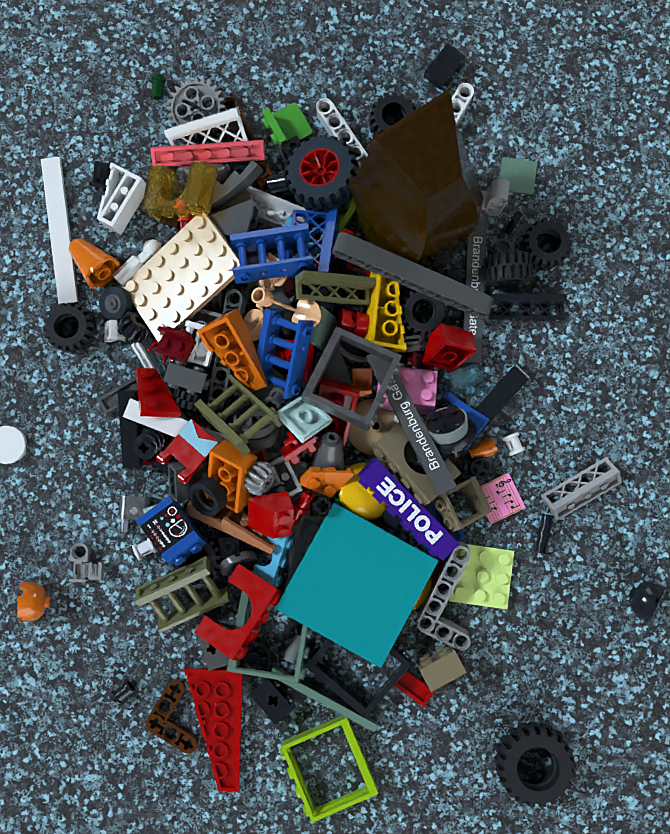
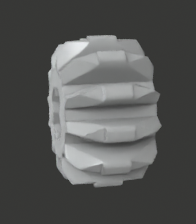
[244,461,276,496]

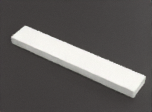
[123,398,228,443]

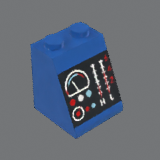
[136,496,206,567]

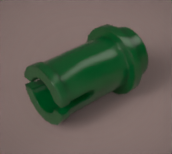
[151,74,166,100]

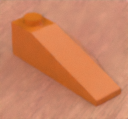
[197,309,268,392]

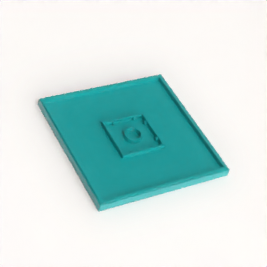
[275,502,438,668]

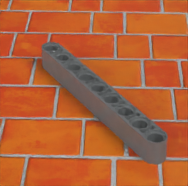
[332,232,494,319]

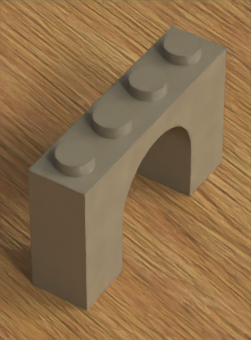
[371,422,461,507]

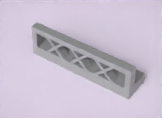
[541,457,622,521]

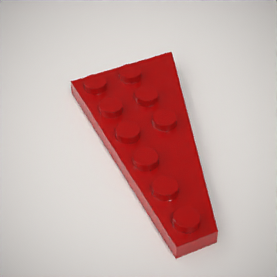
[184,667,243,792]

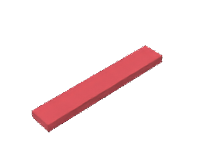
[150,140,266,167]

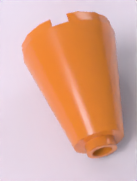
[69,238,120,289]

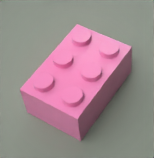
[376,367,438,415]

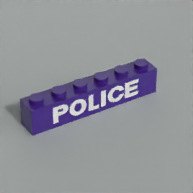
[357,458,459,561]

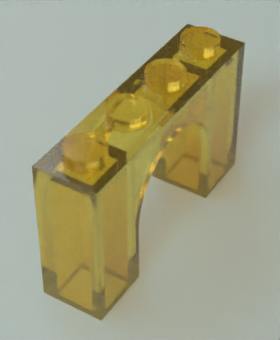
[141,161,218,219]

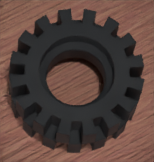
[173,388,208,412]

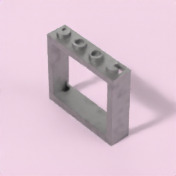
[302,326,402,431]

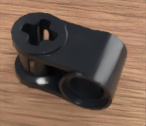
[267,172,294,200]

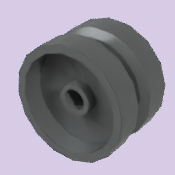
[233,401,280,451]

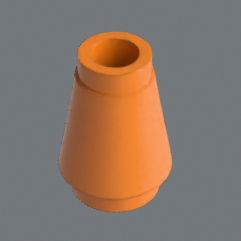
[468,438,498,460]

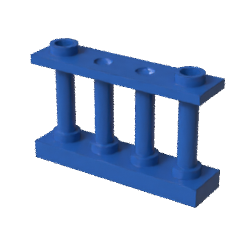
[230,223,315,284]
[257,308,314,399]

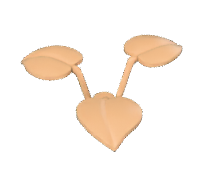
[243,253,322,341]

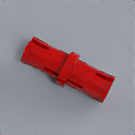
[293,488,315,526]

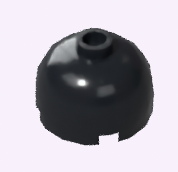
[628,581,666,622]

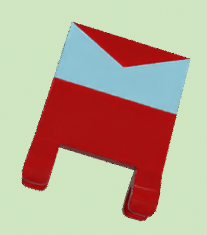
[156,419,219,484]

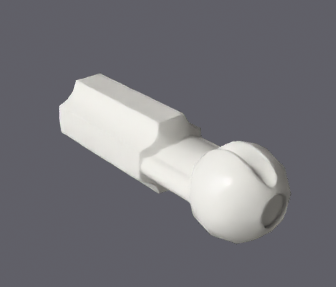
[112,239,162,286]

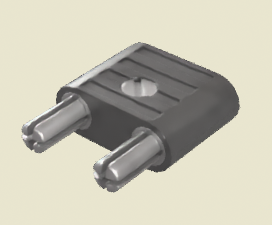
[119,496,151,534]

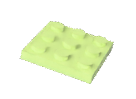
[449,544,514,609]

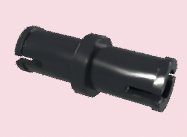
[534,513,554,554]

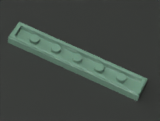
[271,664,378,732]

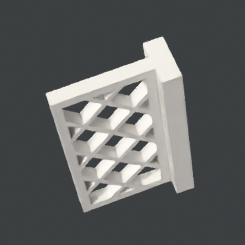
[164,107,248,168]

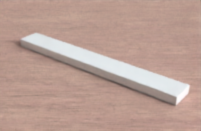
[41,157,79,305]

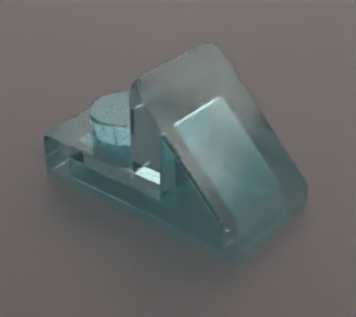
[440,363,483,393]

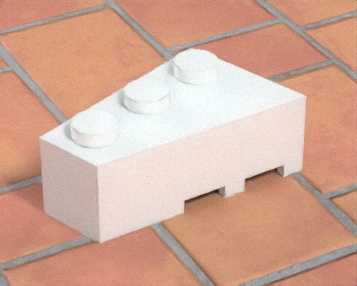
[97,162,150,235]

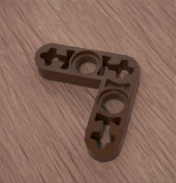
[146,678,198,754]

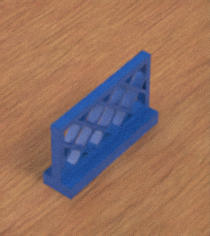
[286,207,340,278]

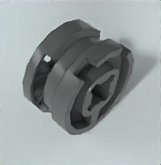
[399,335,425,353]

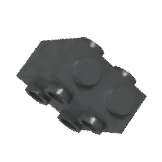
[163,360,212,395]

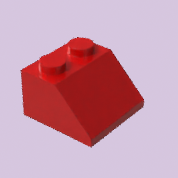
[422,323,477,372]
[248,491,294,539]

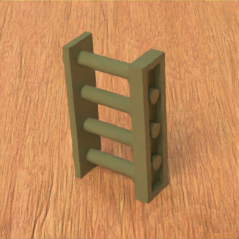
[194,374,281,457]
[135,556,230,633]

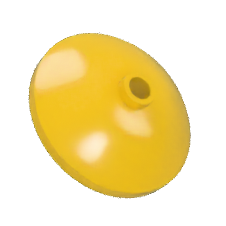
[338,463,388,521]

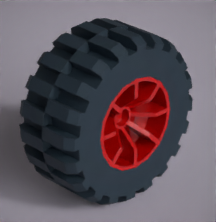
[285,135,359,212]

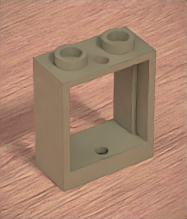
[433,476,492,533]

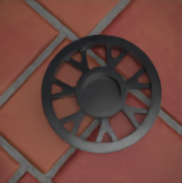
[239,640,272,678]

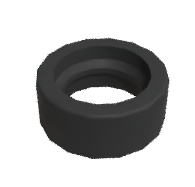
[189,477,227,517]

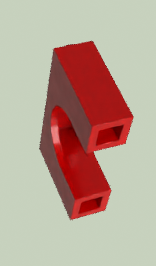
[194,564,282,661]

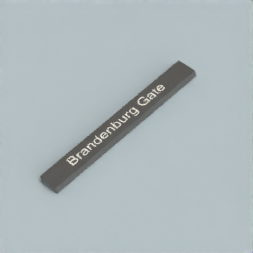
[463,214,488,364]
[366,354,457,496]

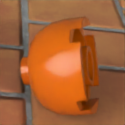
[17,582,50,622]

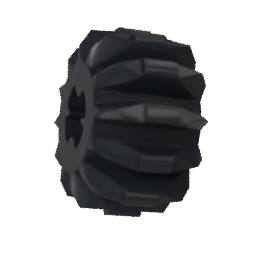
[117,311,151,343]

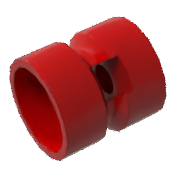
[336,308,369,338]

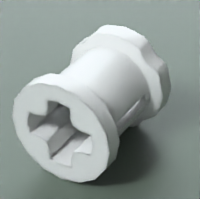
[502,432,526,456]
[132,538,158,561]

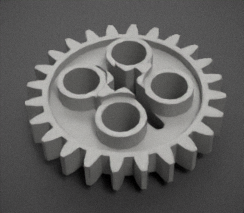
[166,77,227,140]

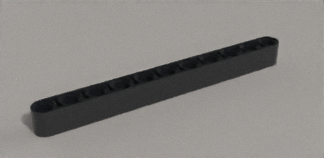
[379,363,531,530]

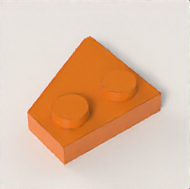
[299,467,354,498]

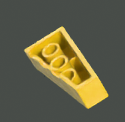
[363,272,407,353]

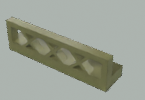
[295,270,376,306]

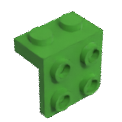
[261,103,312,150]

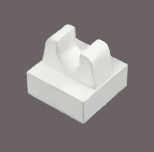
[104,320,125,342]

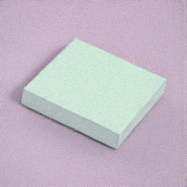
[277,395,333,443]

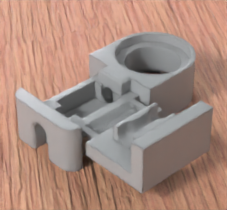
[69,543,104,582]

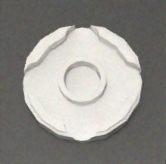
[0,426,27,464]

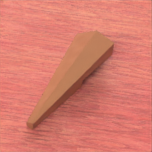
[186,490,276,554]

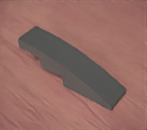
[193,160,264,214]

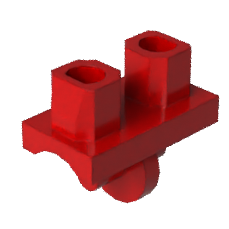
[279,431,317,465]

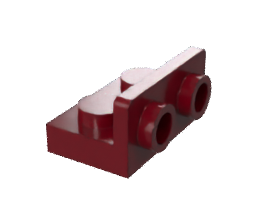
[154,326,197,363]

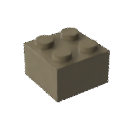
[416,644,467,692]

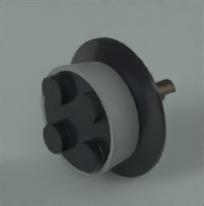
[424,405,477,458]

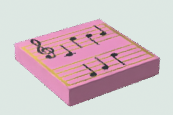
[480,473,526,524]

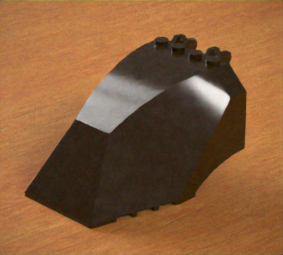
[349,89,483,267]

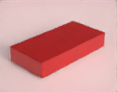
[394,670,435,707]

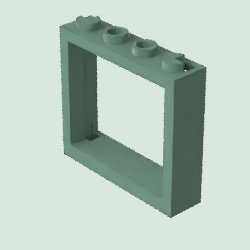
[227,591,312,684]

